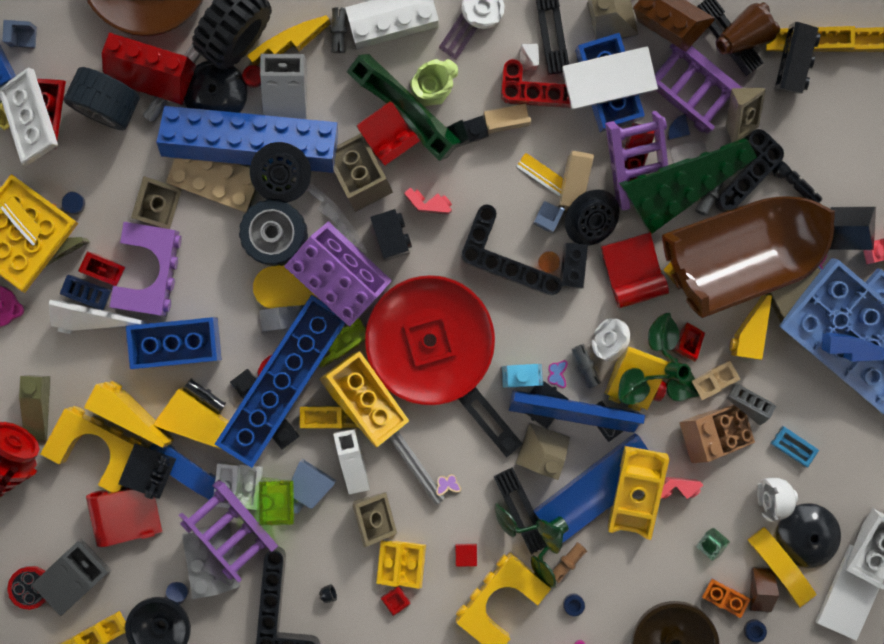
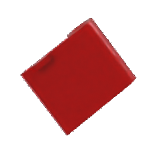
[600,232,669,309]
[86,488,162,547]

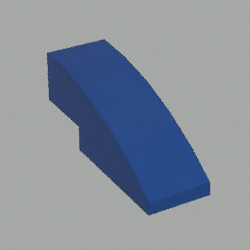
[822,333,884,362]

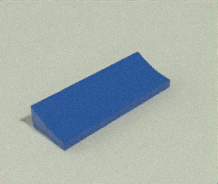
[509,390,645,433]
[534,433,648,543]

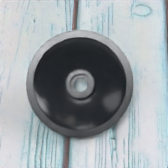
[184,61,248,113]
[776,503,841,568]
[125,597,191,644]

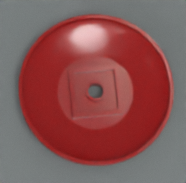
[365,275,495,405]

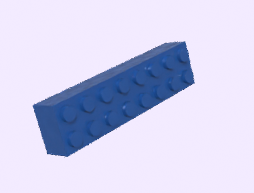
[156,106,338,173]
[215,295,346,468]

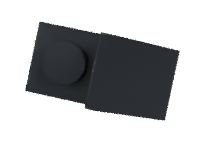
[446,115,489,148]

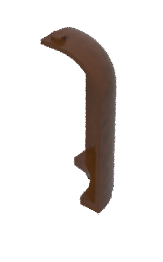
[662,196,835,318]

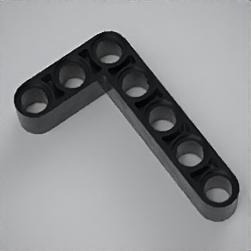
[461,204,562,296]
[256,546,320,644]

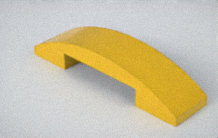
[747,527,817,608]

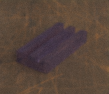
[439,13,478,60]

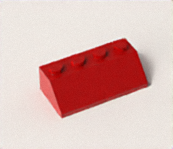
[102,32,196,105]

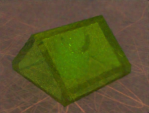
[259,477,294,525]

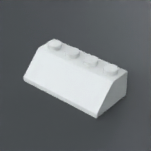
[345,0,439,49]

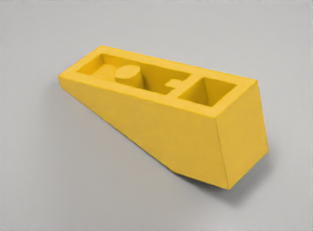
[729,295,772,360]

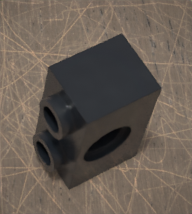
[560,243,588,289]

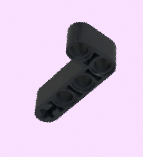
[715,129,784,212]

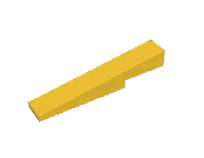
[766,26,884,52]

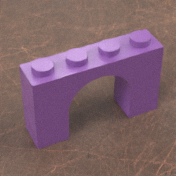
[110,222,182,316]

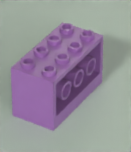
[284,221,392,327]

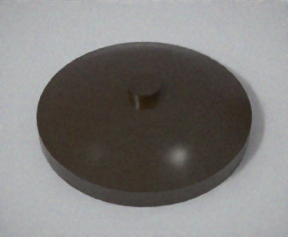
[632,601,720,644]

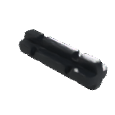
[785,171,823,203]

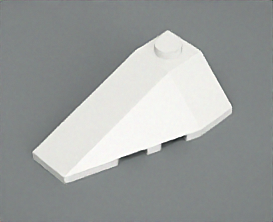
[49,300,147,334]

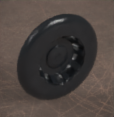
[250,142,311,203]
[565,189,620,246]

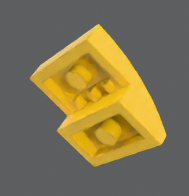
[376,540,426,589]

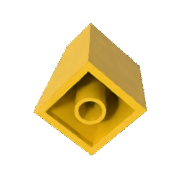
[604,346,670,412]

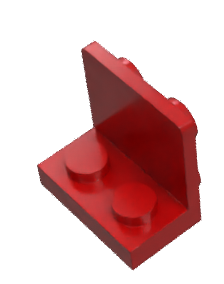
[356,102,420,166]

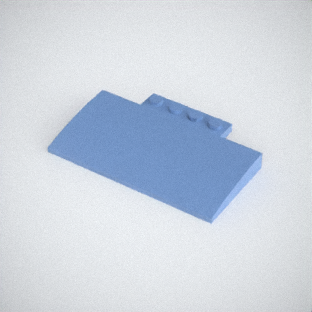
[779,258,884,415]

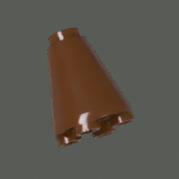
[716,2,780,55]

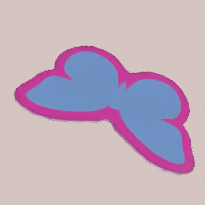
[548,360,568,388]

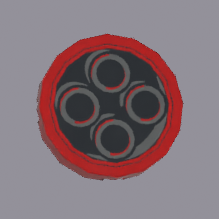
[7,566,46,610]

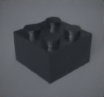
[370,209,412,261]

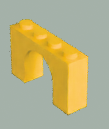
[40,406,146,493]
[456,552,551,644]

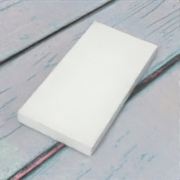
[562,46,658,110]
[0,67,58,166]
[815,544,880,641]

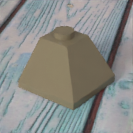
[587,0,638,40]
[516,423,570,480]

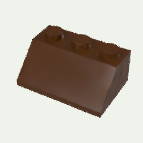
[633,0,715,52]

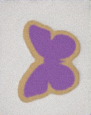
[436,474,461,496]

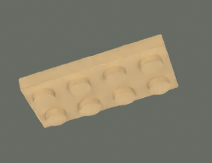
[166,158,256,213]

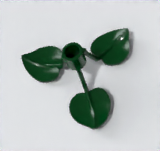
[618,313,700,404]
[495,503,569,589]

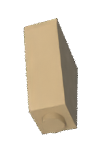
[559,151,594,212]

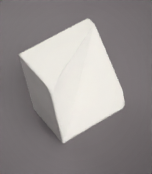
[520,44,539,71]

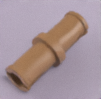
[552,542,588,583]

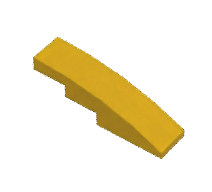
[247,15,331,66]
[300,405,358,428]
[60,611,126,644]

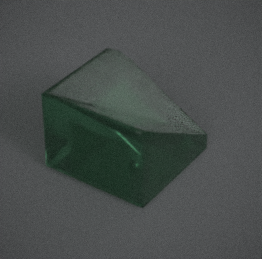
[696,528,730,561]

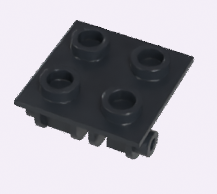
[118,444,176,499]

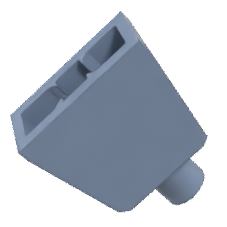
[286,459,337,514]

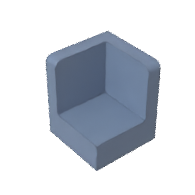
[2,20,37,48]
[533,201,565,233]

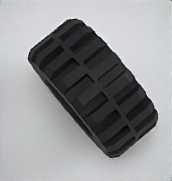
[192,0,272,70]

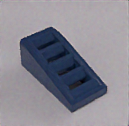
[60,274,112,310]

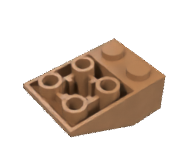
[679,404,755,463]

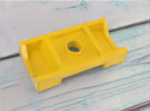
[607,446,670,540]

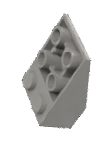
[260,54,307,119]

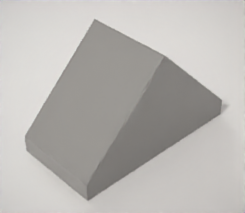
[260,305,303,331]

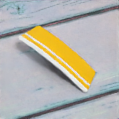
[517,153,563,196]
[1,197,41,245]

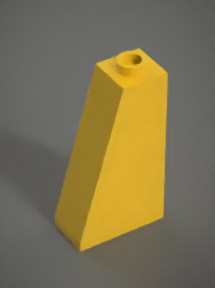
[153,388,229,449]

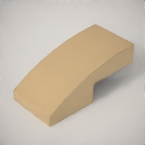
[692,360,741,400]

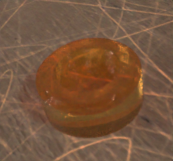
[538,251,560,273]

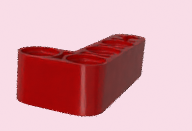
[501,59,571,108]

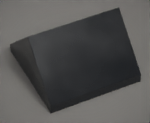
[829,207,876,250]

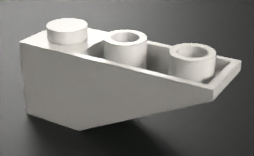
[333,428,370,494]

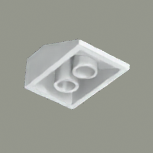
[846,508,884,590]

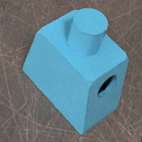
[501,364,543,388]

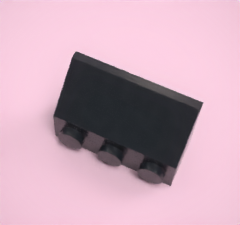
[774,22,821,94]

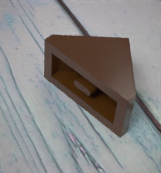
[749,567,779,612]

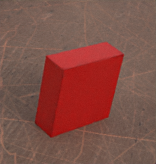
[455,543,477,567]
[381,586,411,616]

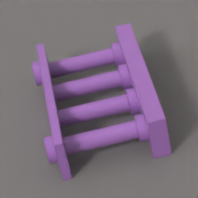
[653,44,742,134]
[605,111,668,211]
[178,480,278,582]

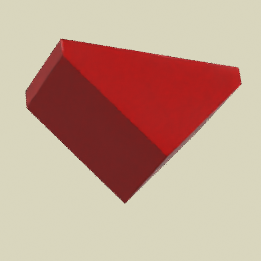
[78,251,125,286]
[670,322,705,362]

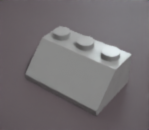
[182,523,240,599]

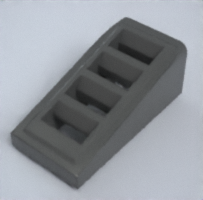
[727,383,776,425]

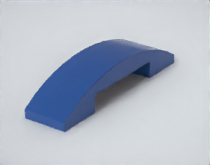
[149,443,216,500]

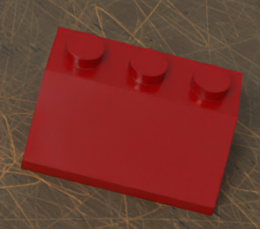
[37,79,66,149]

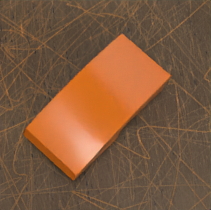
[702,579,751,618]

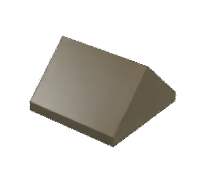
[725,88,766,142]
[131,176,182,229]
[352,492,397,547]

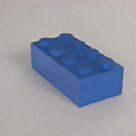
[575,33,645,133]
[126,317,222,369]

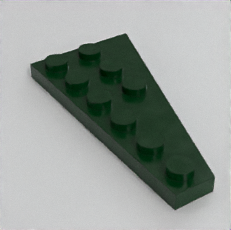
[619,138,757,234]

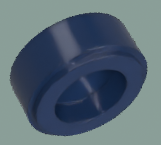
[62,192,85,214]
[165,582,188,605]
[563,593,585,616]
[744,619,767,643]

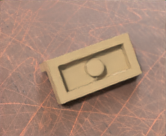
[484,104,531,134]

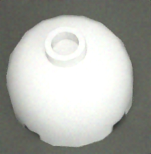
[757,478,798,522]

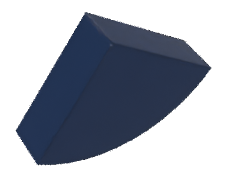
[667,114,690,140]

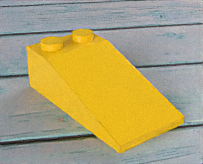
[319,351,409,447]
[84,381,175,448]

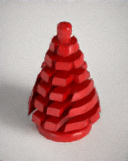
[0,422,40,497]

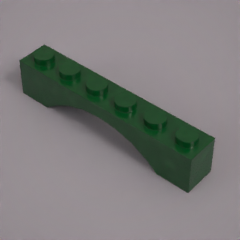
[346,54,461,161]

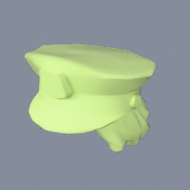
[410,59,458,106]

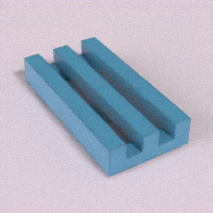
[770,426,819,468]

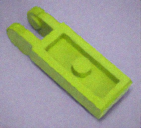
[319,318,366,368]

